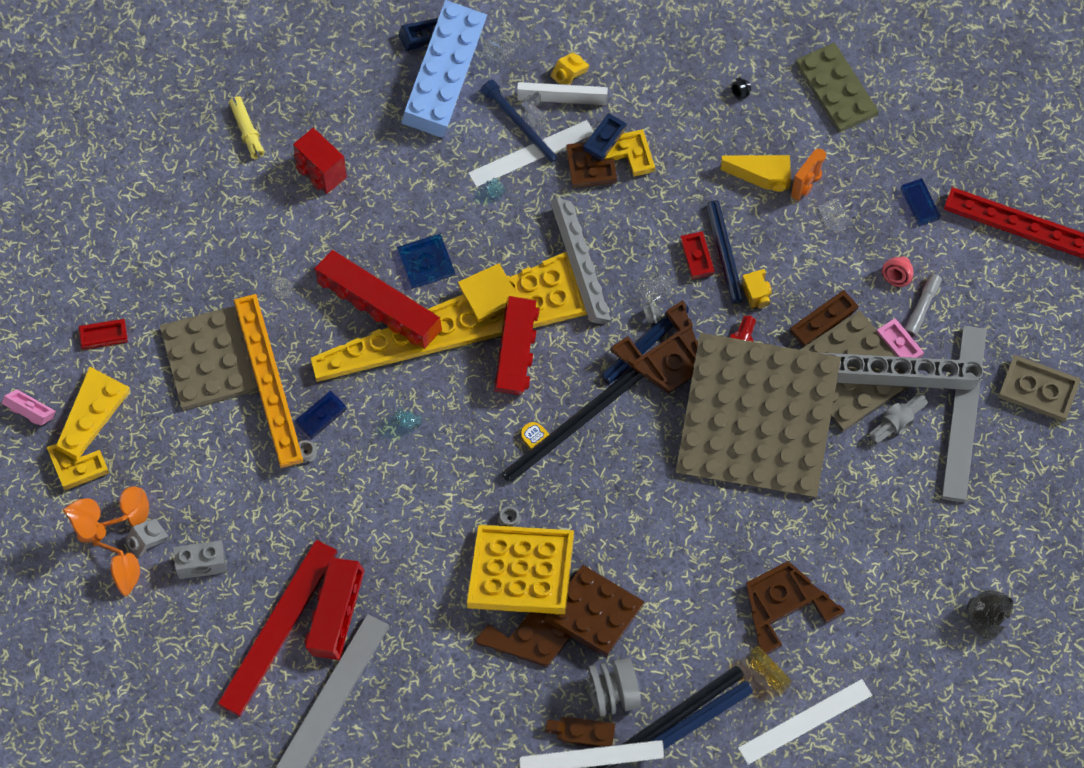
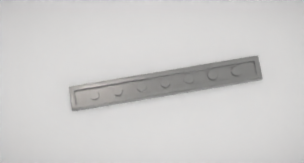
[941,325,987,503]
[276,614,389,768]

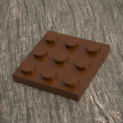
[544,565,645,658]

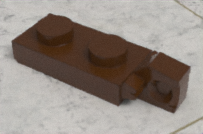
[546,717,616,748]

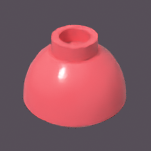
[882,256,913,287]

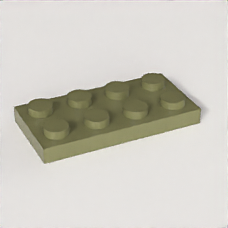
[795,42,879,133]

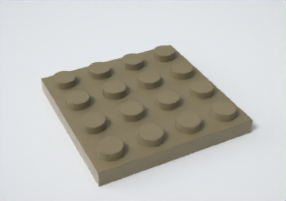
[160,306,259,411]
[800,310,910,433]

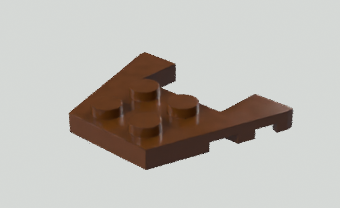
[610,300,698,394]
[746,561,845,657]
[475,612,571,668]

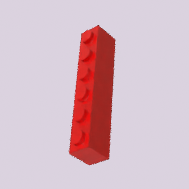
[315,250,442,349]

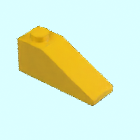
[720,155,791,192]

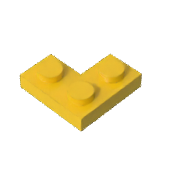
[604,129,655,177]
[47,443,109,491]

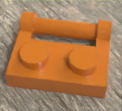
[791,149,826,201]

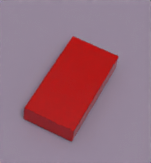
[78,318,128,350]

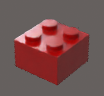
[293,127,347,194]

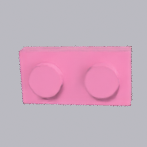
[876,318,924,358]
[2,389,56,426]

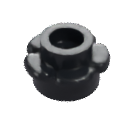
[731,77,751,99]

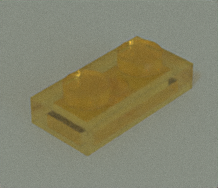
[749,645,792,694]

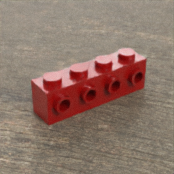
[494,296,540,396]
[305,557,365,661]

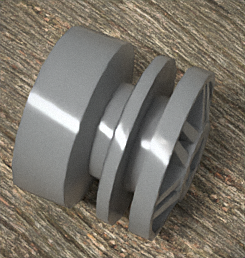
[587,657,641,717]

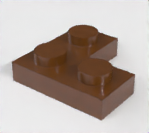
[566,142,617,188]

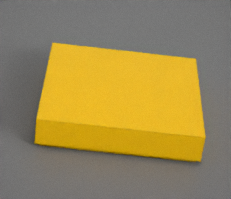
[458,263,518,323]

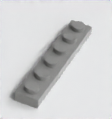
[550,198,611,325]

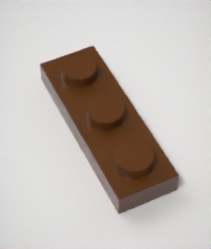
[789,290,859,347]

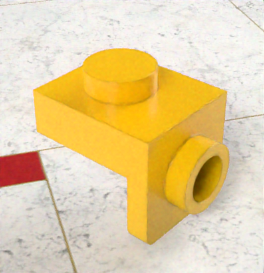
[551,52,590,85]

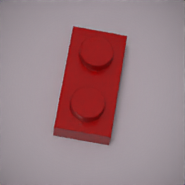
[680,231,715,280]

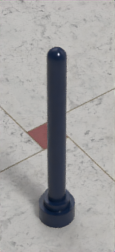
[480,79,557,162]

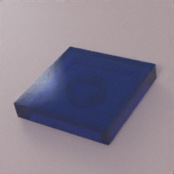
[397,233,455,289]

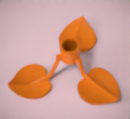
[63,486,149,596]

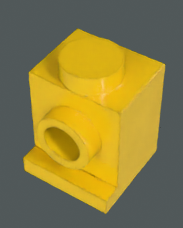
[741,269,772,308]

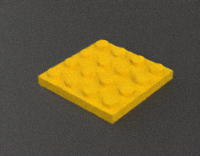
[467,525,574,614]

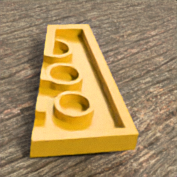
[56,367,130,461]

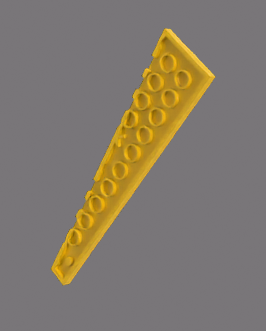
[311,251,587,382]

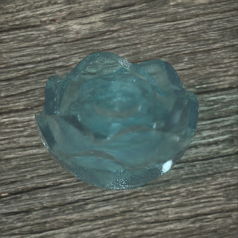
[394,408,423,430]

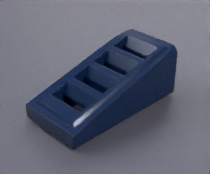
[398,18,438,51]

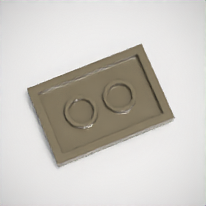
[998,355,1081,422]

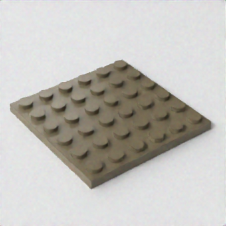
[676,333,841,498]

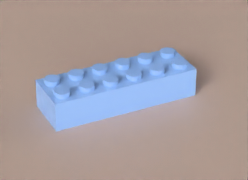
[401,0,487,138]

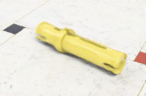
[228,96,265,159]

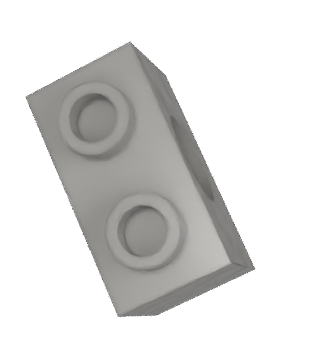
[173,540,227,579]

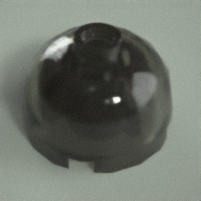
[967,590,1014,640]

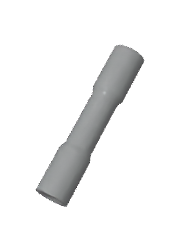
[905,273,942,338]

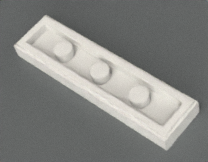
[517,82,608,105]

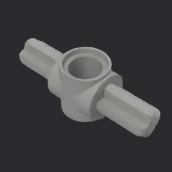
[869,394,928,444]

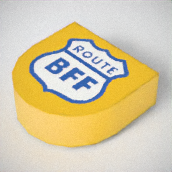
[521,422,549,450]

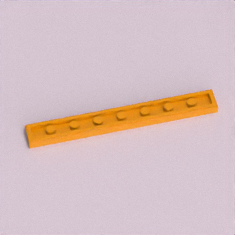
[234,294,304,468]

